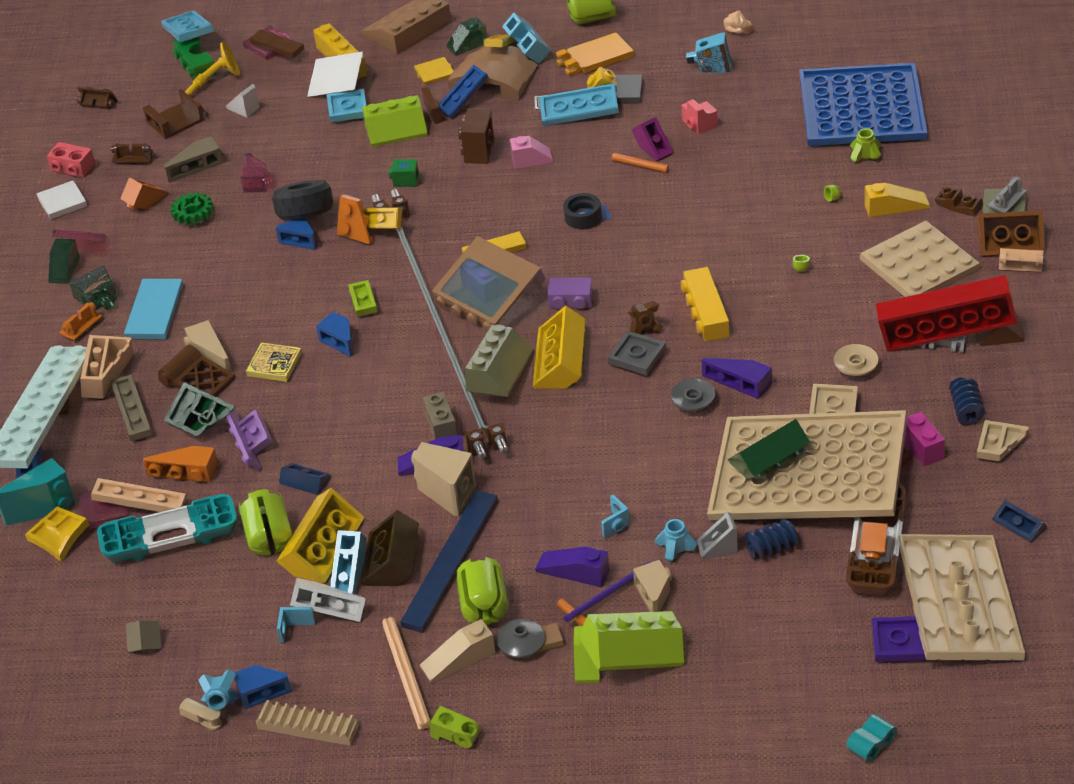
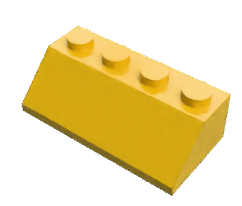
[532,306,585,389]
[277,488,364,583]

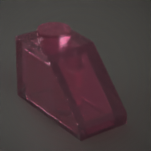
[240,153,271,193]

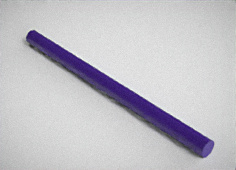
[564,562,650,622]

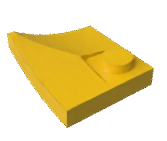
[25,507,90,562]

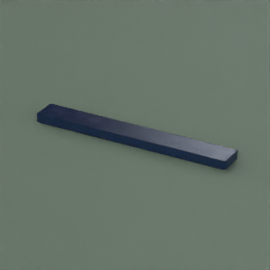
[400,490,498,633]

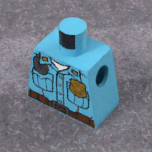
[686,32,732,73]

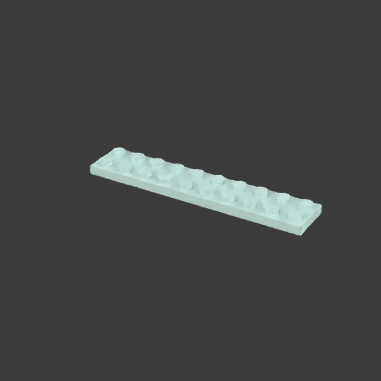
[0,345,87,468]

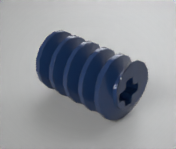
[949,377,985,425]
[745,520,798,559]

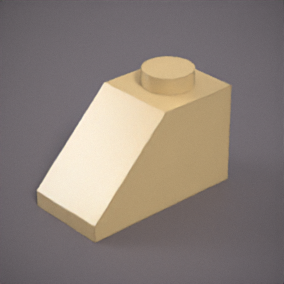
[633,560,672,612]

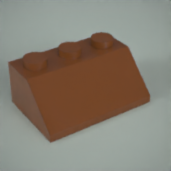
[976,210,1045,256]

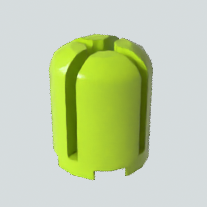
[567,0,616,25]
[239,489,292,556]
[456,557,509,626]

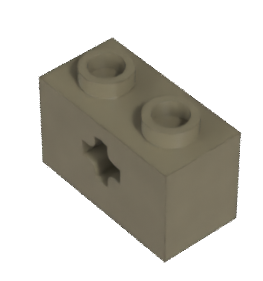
[423,392,457,440]

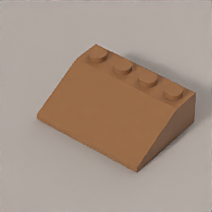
[361,0,451,54]

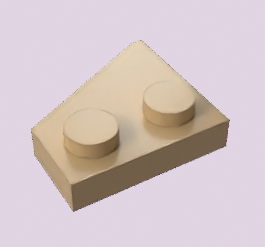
[976,420,1029,461]

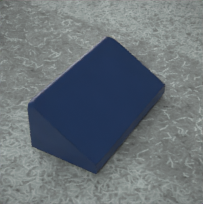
[279,463,331,494]
[992,500,1047,543]

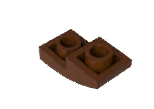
[935,187,983,216]

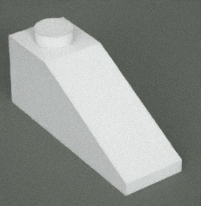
[290,578,366,622]

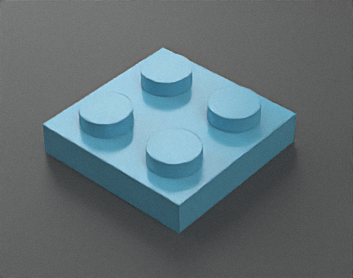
[326,89,366,123]

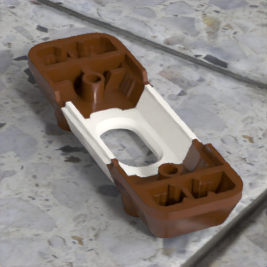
[846,484,906,596]

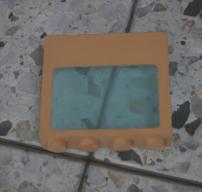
[432,236,546,331]

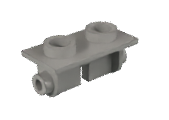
[988,177,1027,213]

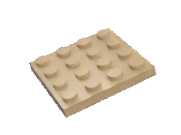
[860,221,980,297]

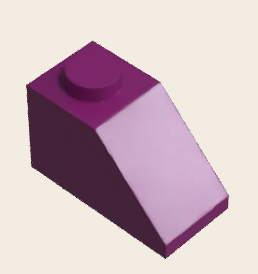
[631,117,673,160]

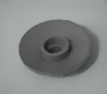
[671,378,715,411]
[497,619,545,658]

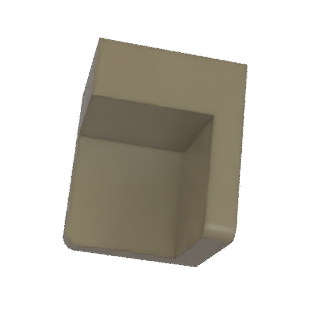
[126,620,161,652]

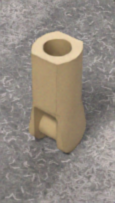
[179,698,222,730]

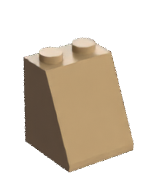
[411,442,476,517]

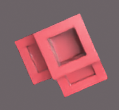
[682,99,718,135]

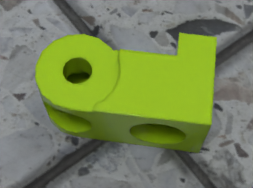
[430,706,481,748]

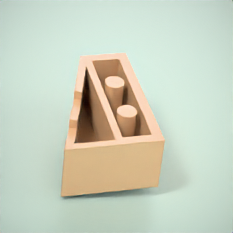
[81,335,133,399]

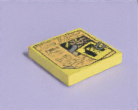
[246,343,302,382]

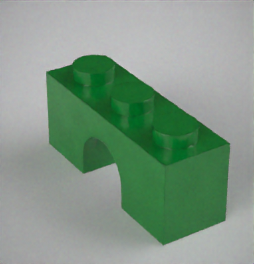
[172,37,217,79]

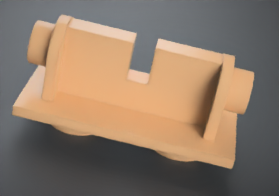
[999,248,1043,272]

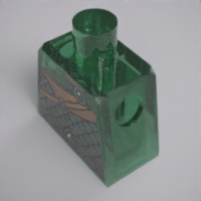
[69,266,117,310]

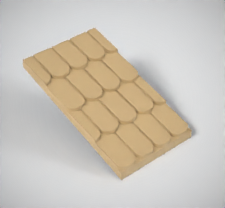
[899,534,1025,660]

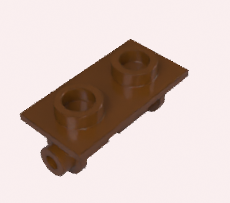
[77,87,118,109]
[111,143,153,163]

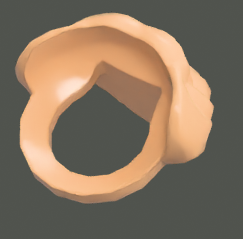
[724,11,753,34]

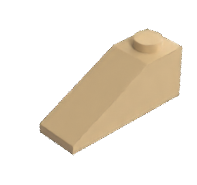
[183,320,231,372]
[419,619,495,684]

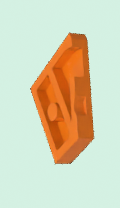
[337,194,374,244]

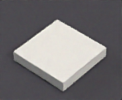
[37,181,87,220]

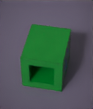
[389,159,419,187]

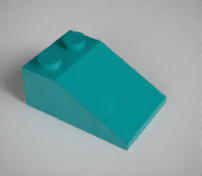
[0,458,75,526]

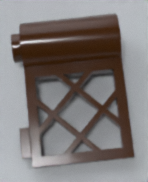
[158,345,235,397]

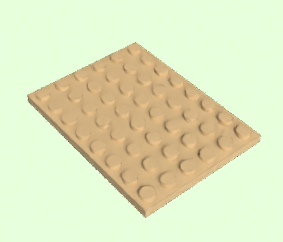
[707,410,907,520]

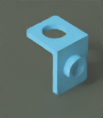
[601,495,630,538]
[277,607,315,643]

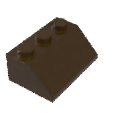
[360,510,419,586]

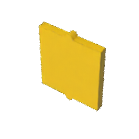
[414,57,453,85]

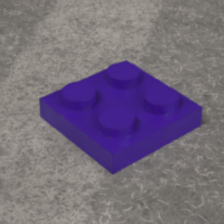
[872,616,926,662]

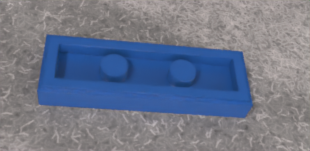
[438,64,489,119]

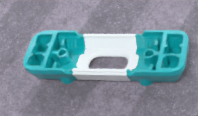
[97,494,237,563]

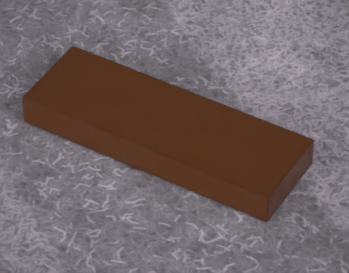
[249,29,305,58]

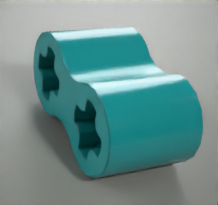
[846,714,897,762]

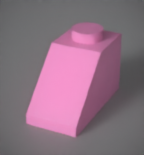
[510,136,553,169]

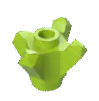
[850,128,882,162]

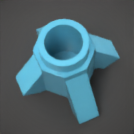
[654,519,697,562]
[198,669,240,710]

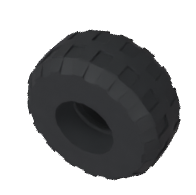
[272,180,334,220]

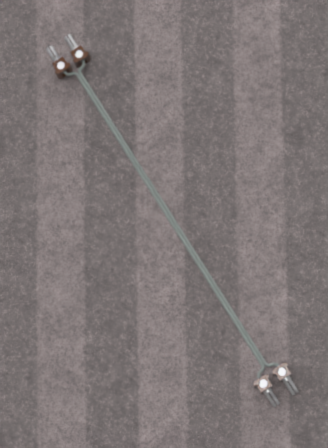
[372,189,508,459]

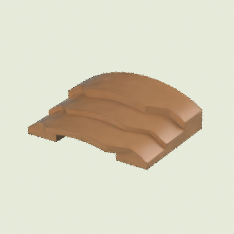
[448,45,538,100]

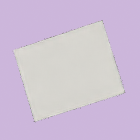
[307,52,363,97]

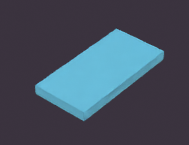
[161,10,214,42]
[540,83,619,126]
[124,279,183,339]

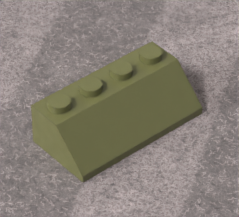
[465,325,533,397]

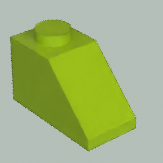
[574,626,600,683]

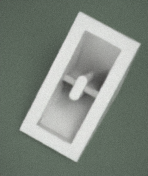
[226,84,260,118]

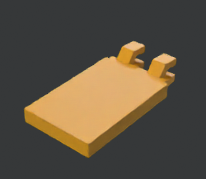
[556,33,634,76]

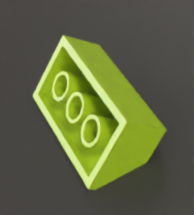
[578,611,684,671]

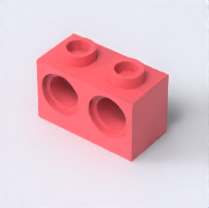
[47,142,95,178]

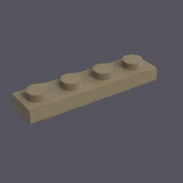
[111,375,152,441]

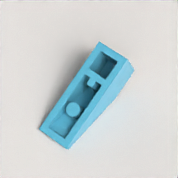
[330,530,367,594]

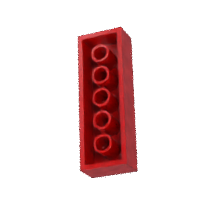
[876,275,1017,352]

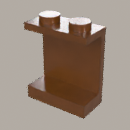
[143,89,204,140]

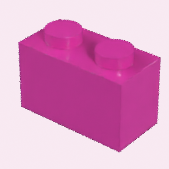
[904,411,945,467]

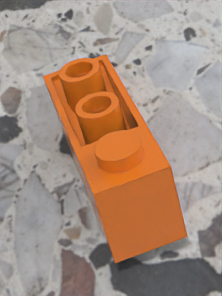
[143,446,218,482]

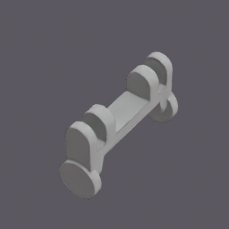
[921,335,968,353]

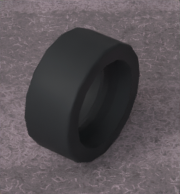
[563,193,602,229]

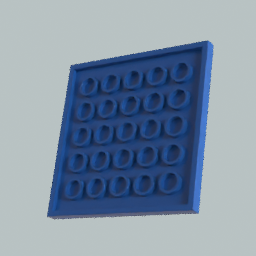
[799,63,927,146]

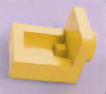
[587,67,617,88]

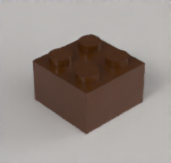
[459,108,495,164]

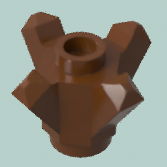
[627,301,663,334]

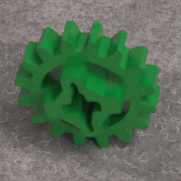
[170,192,214,226]

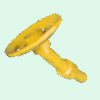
[185,42,240,96]

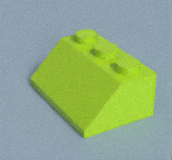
[362,95,428,147]

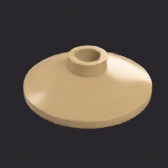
[834,344,878,376]

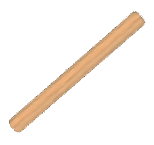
[382,617,430,730]

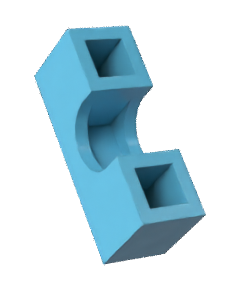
[502,13,551,64]

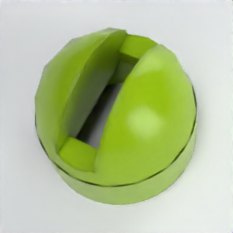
[824,185,841,202]
[793,255,810,272]

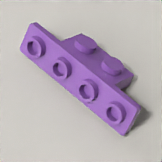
[224,410,273,471]

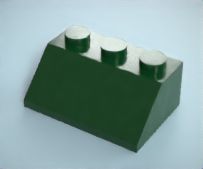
[727,419,810,480]

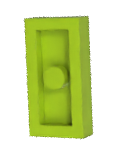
[348,280,377,317]

